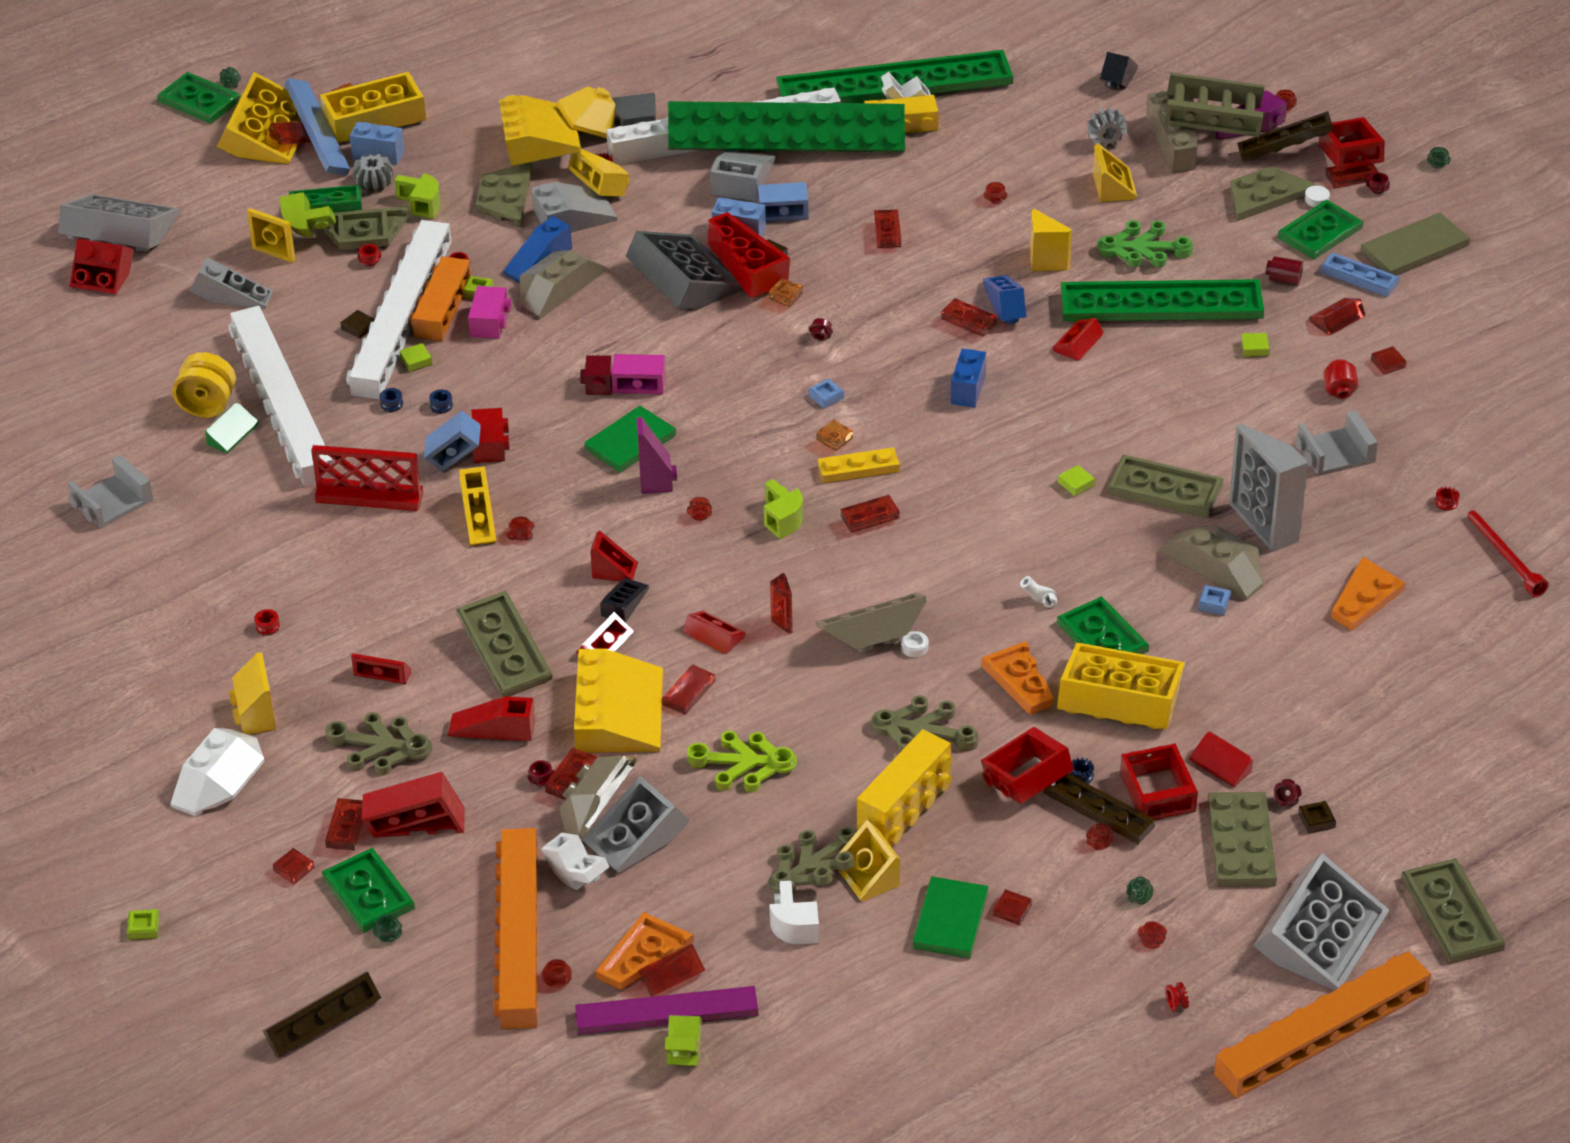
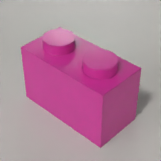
[468,286,512,339]
[611,354,666,394]

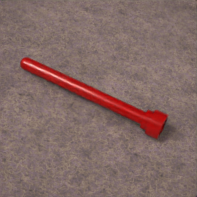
[1467,510,1549,598]

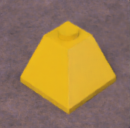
[556,86,615,138]
[247,208,295,263]

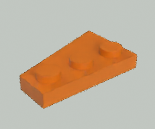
[1331,557,1405,631]
[981,641,1054,715]
[595,912,694,990]

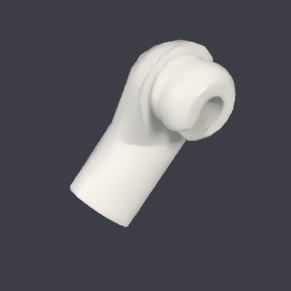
[1020,576,1057,608]

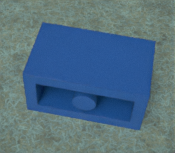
[951,348,986,408]

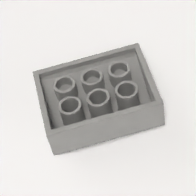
[58,194,180,251]
[1229,423,1308,552]
[1253,853,1389,991]

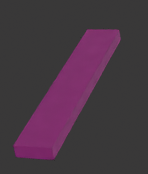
[575,986,759,1035]

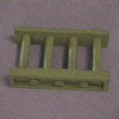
[1164,72,1265,137]

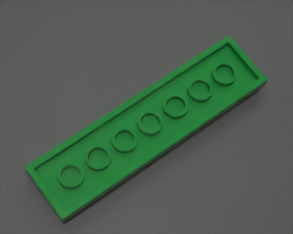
[1060,279,1264,322]

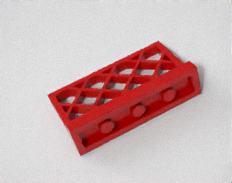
[311,445,424,511]

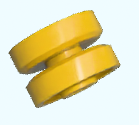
[172,352,236,418]

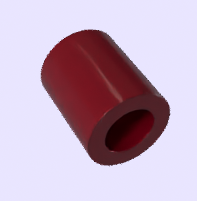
[1265,256,1304,285]

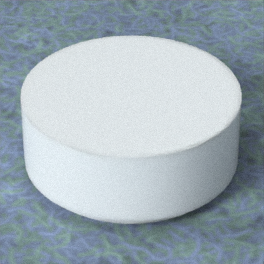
[1305,186,1330,207]
[901,631,929,657]

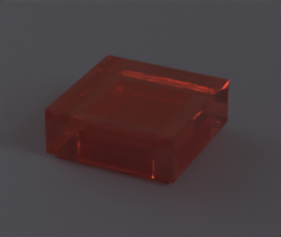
[1371,346,1407,375]
[272,848,315,885]
[993,889,1032,926]

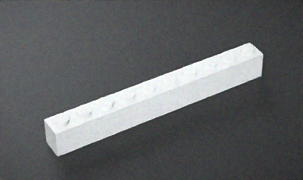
[606,88,841,165]
[346,220,451,400]
[228,306,335,487]

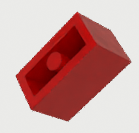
[471,407,510,463]

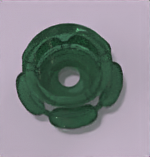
[219,67,241,88]
[1427,147,1451,169]
[1126,876,1154,905]
[373,915,402,942]

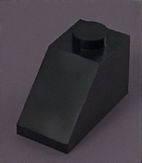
[1100,52,1138,90]

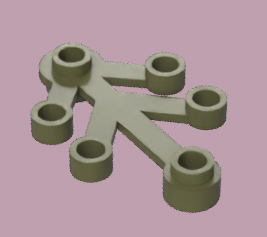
[871,695,979,752]
[325,712,432,775]
[768,826,857,894]

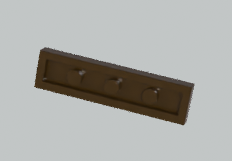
[1237,111,1334,162]
[1043,774,1155,845]
[262,972,381,1057]

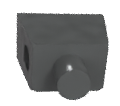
[612,93,656,127]

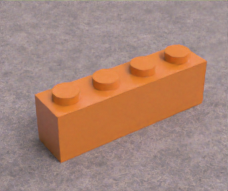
[410,256,471,341]

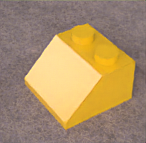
[229,652,276,735]

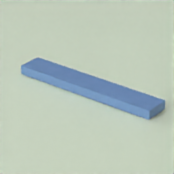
[284,78,350,175]

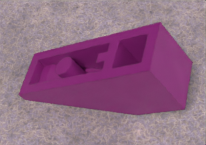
[1216,90,1287,140]
[636,417,677,494]

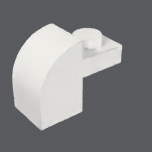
[881,72,931,99]
[541,833,609,890]
[769,881,819,944]

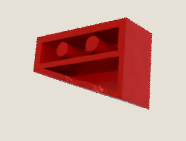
[362,772,465,838]

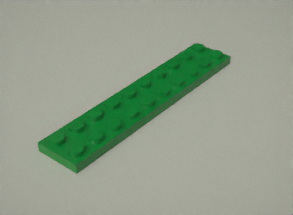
[776,49,1013,103]
[668,101,905,152]

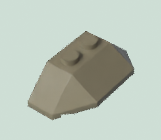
[519,250,606,320]
[1160,524,1263,601]
[815,592,927,652]
[559,756,638,840]

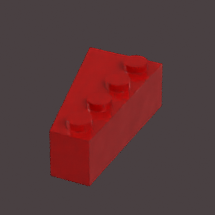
[707,212,790,299]

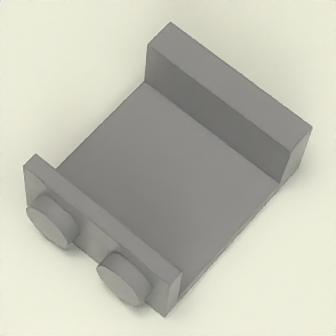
[1295,410,1378,476]
[68,455,153,529]

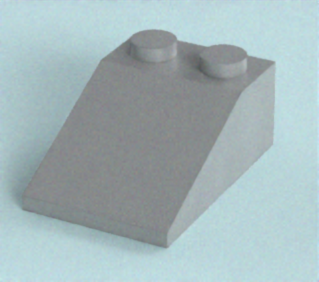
[531,182,617,232]
[582,776,690,873]

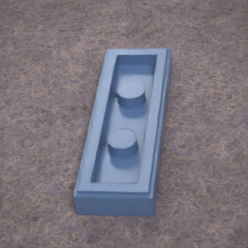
[1320,253,1399,297]

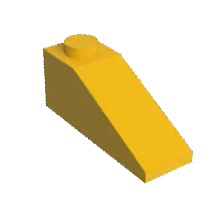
[568,149,629,196]
[459,466,497,546]

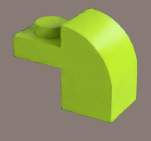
[394,173,441,219]
[280,193,336,237]
[764,479,803,539]
[665,1015,702,1066]

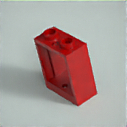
[1319,117,1385,170]
[981,727,1074,804]
[1120,743,1198,820]

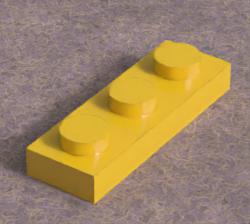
[818,447,900,483]

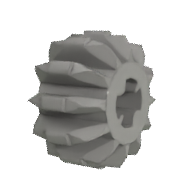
[1087,106,1127,148]
[352,154,394,191]

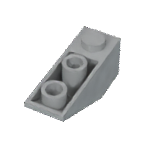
[189,257,273,309]

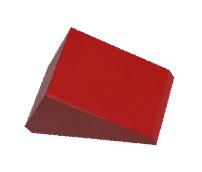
[590,530,639,582]

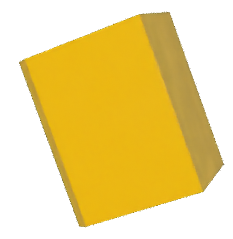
[1093,143,1137,202]
[1030,209,1072,271]
[834,819,900,901]

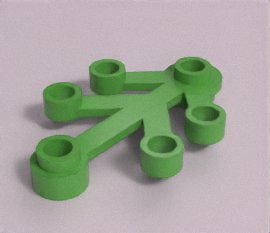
[1097,220,1193,267]

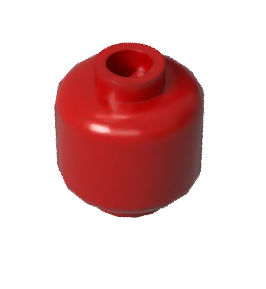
[1323,359,1359,399]

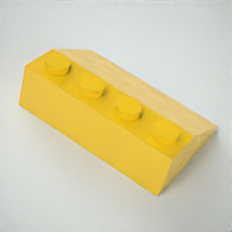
[216,72,305,164]
[499,95,581,166]
[1057,642,1185,729]
[574,649,663,753]

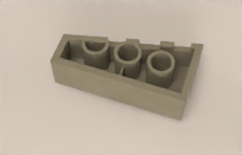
[1146,91,1197,173]

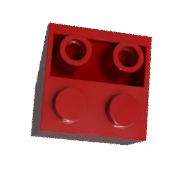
[69,238,134,295]

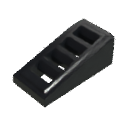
[600,578,649,623]

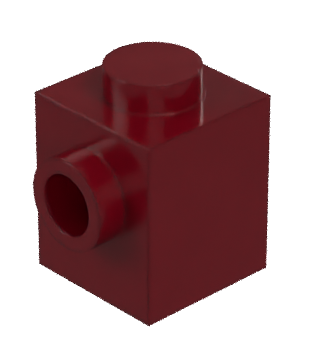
[580,355,612,395]

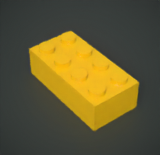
[320,71,426,143]
[857,729,952,846]

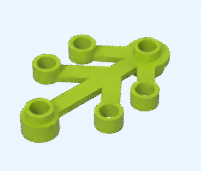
[687,730,797,792]

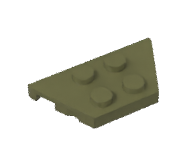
[476,162,533,227]
[1230,166,1316,221]
[321,206,410,250]

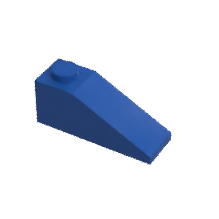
[503,216,572,283]
[983,275,1026,323]

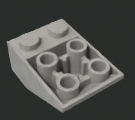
[710,151,776,202]

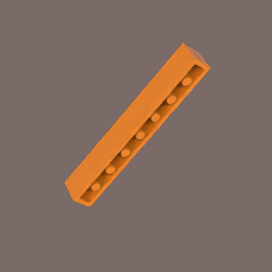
[493,828,538,1029]
[1214,951,1431,1099]

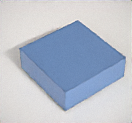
[808,378,844,409]
[1198,585,1231,615]

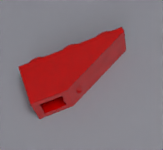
[448,696,535,741]

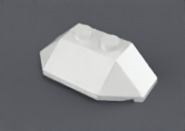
[171,728,265,816]

